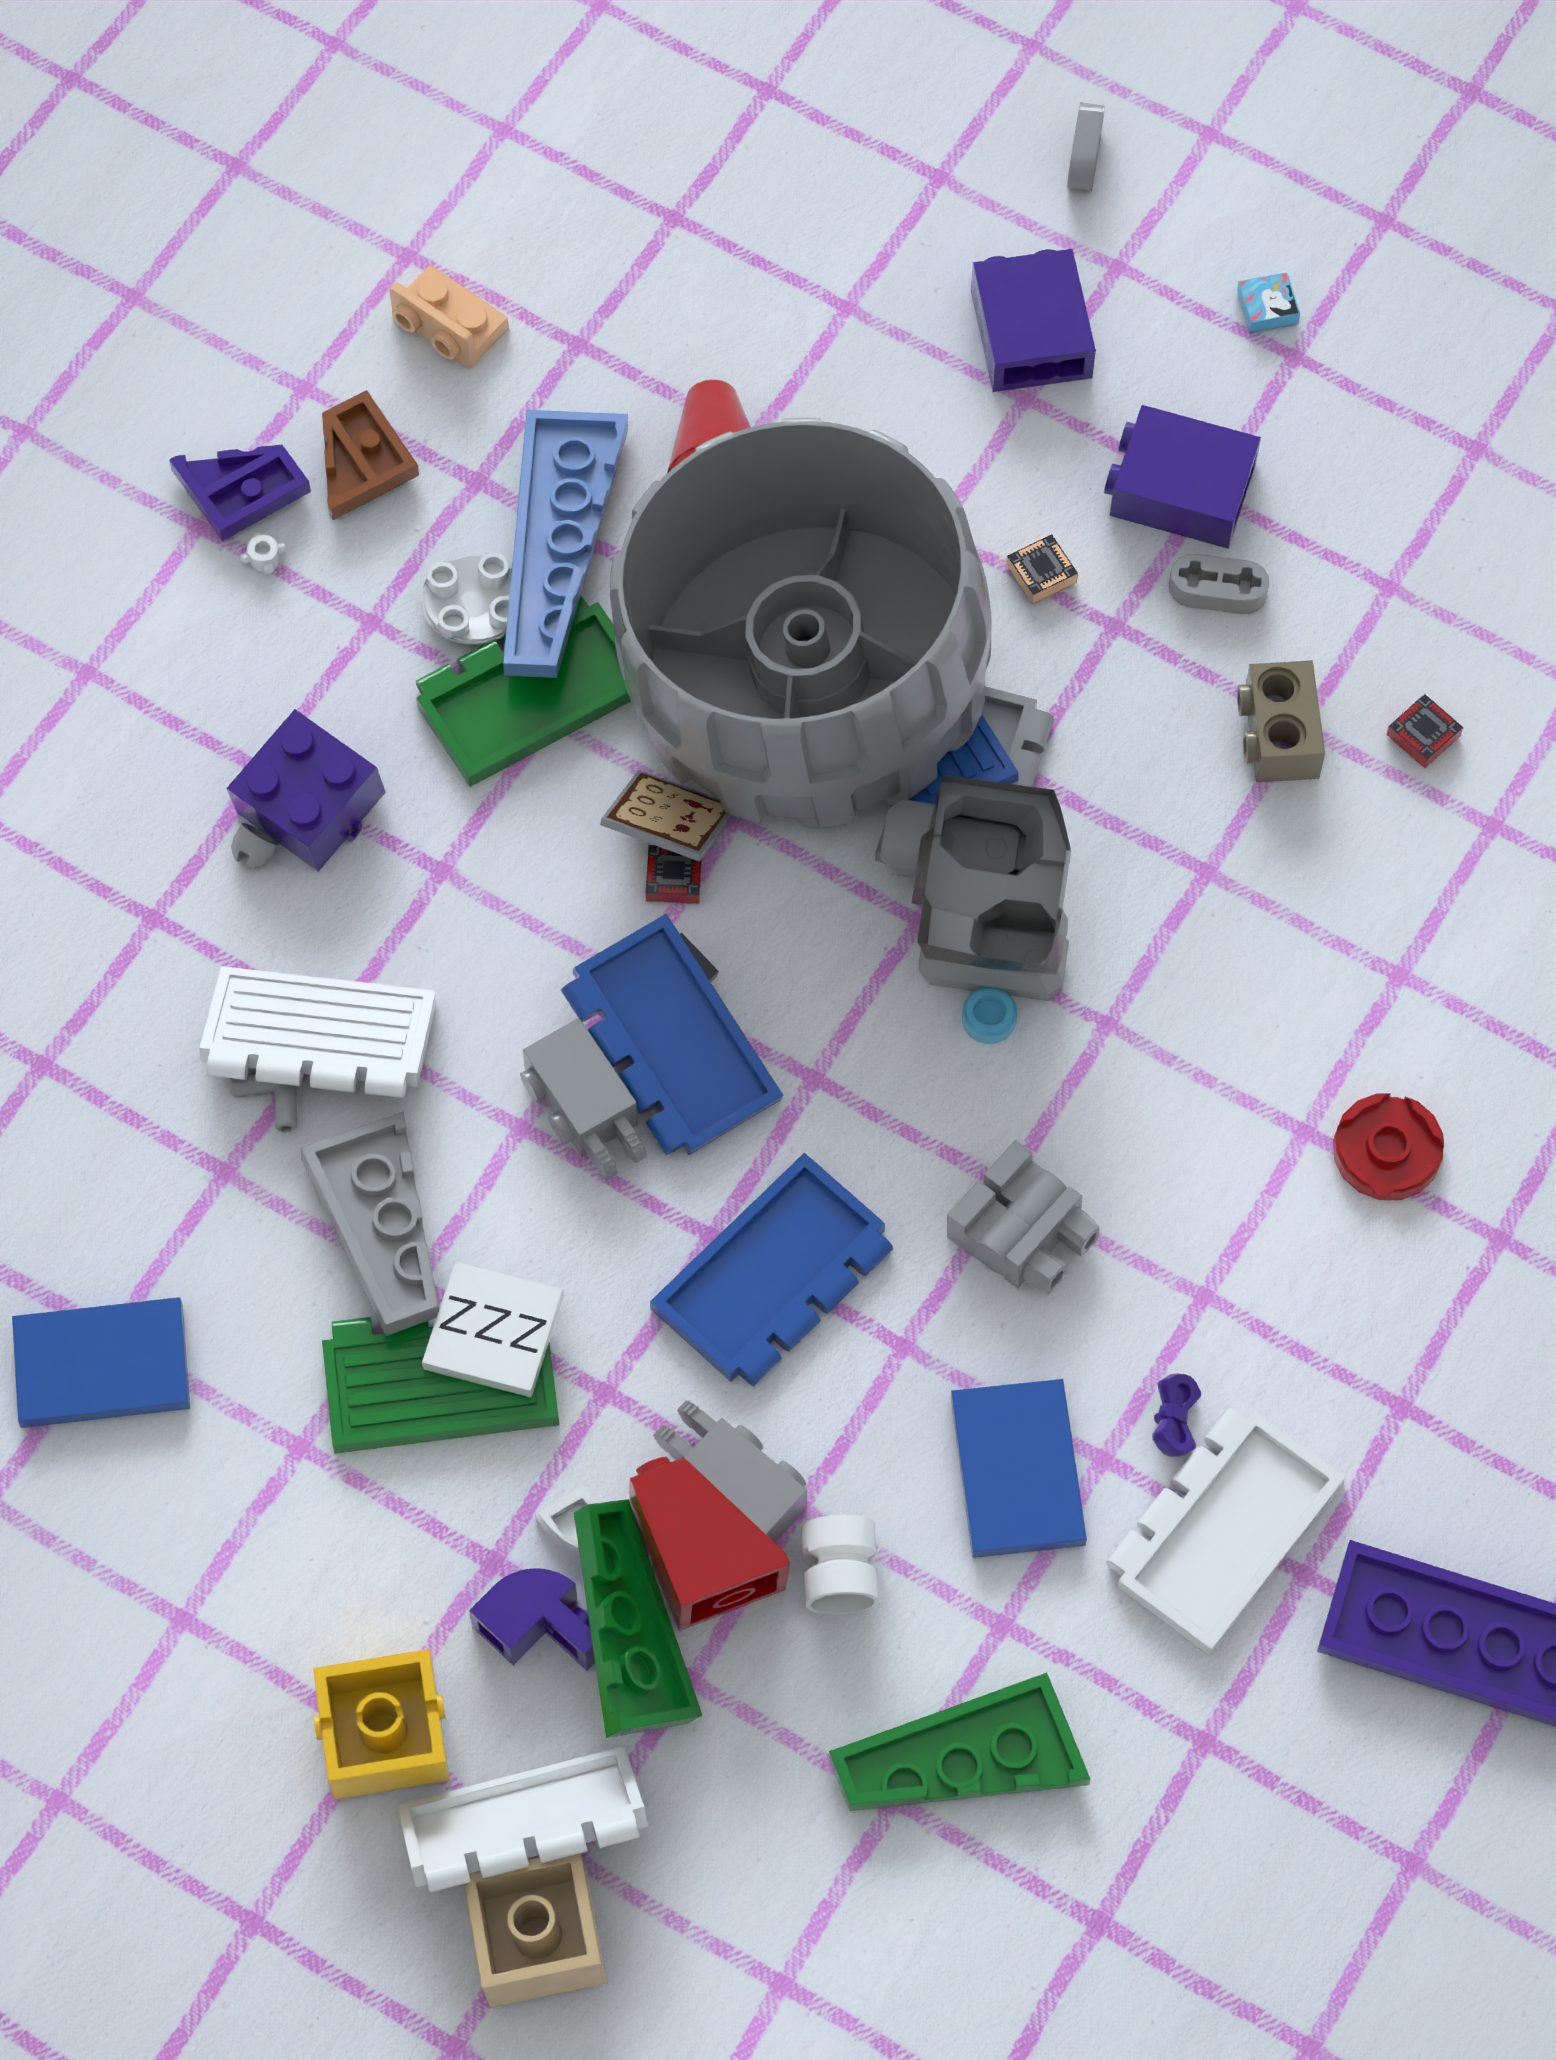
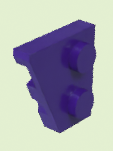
[169,444,311,541]

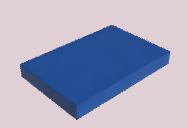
[12,1297,190,1428]
[950,1379,1087,1558]

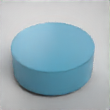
[962,988,1017,1044]

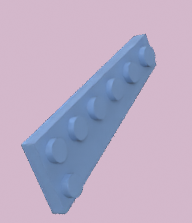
[503,410,628,678]

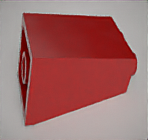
[629,1457,790,1631]

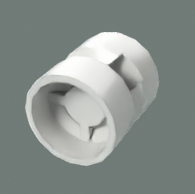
[801,1514,880,1615]

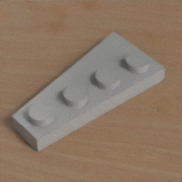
[301,1111,438,1336]

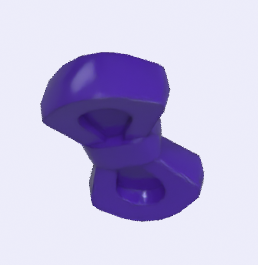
[1152,1373,1201,1457]

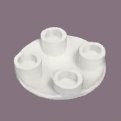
[421,553,512,645]

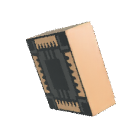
[1006,534,1078,604]

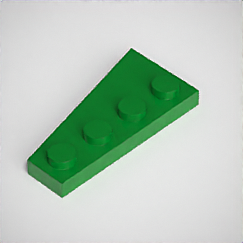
[574,1499,703,1738]
[829,1672,1091,1811]

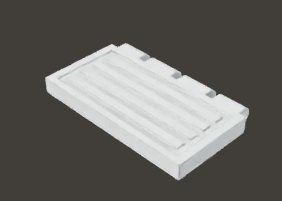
[199,966,436,1098]
[1106,1408,1346,1656]
[397,1746,649,1893]

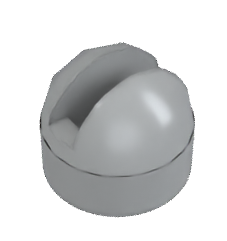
[231,823,279,869]

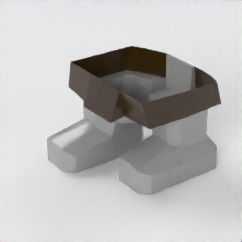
[881,775,1071,1001]

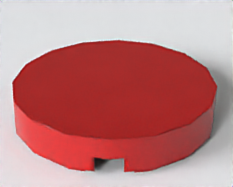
[1333,1093,1444,1200]

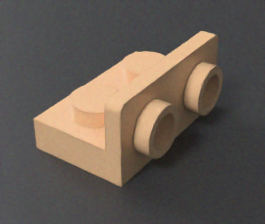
[389,264,509,369]

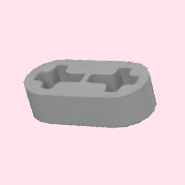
[1067,102,1105,191]
[1169,554,1269,614]

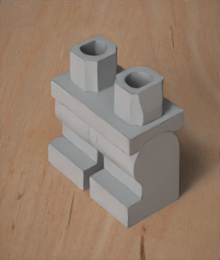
[947,1140,1100,1294]

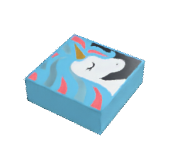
[1237,272,1300,333]

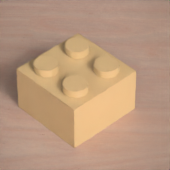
[464,1853,608,2008]

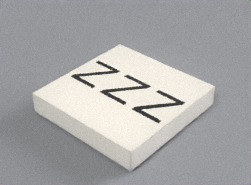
[422,1261,564,1398]

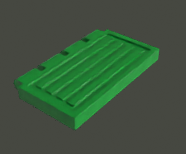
[416,596,631,787]
[322,1308,559,1454]

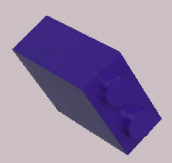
[971,249,1096,392]
[1104,405,1261,549]

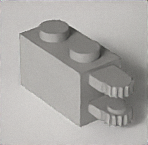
[520,1018,648,1180]
[653,1400,807,1542]

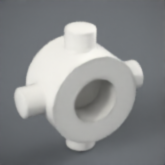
[241,532,286,574]

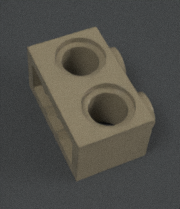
[1237,660,1325,782]

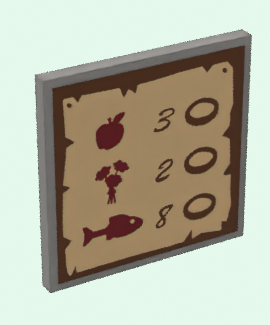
[600,770,732,861]

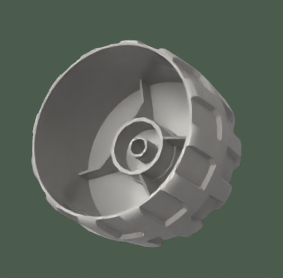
[610,418,992,829]

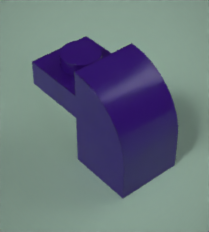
[469,1568,595,1671]

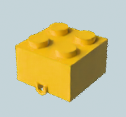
[313,1649,450,1800]

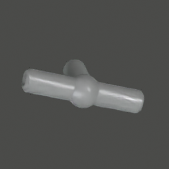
[229,1073,299,1132]

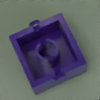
[226,709,386,872]

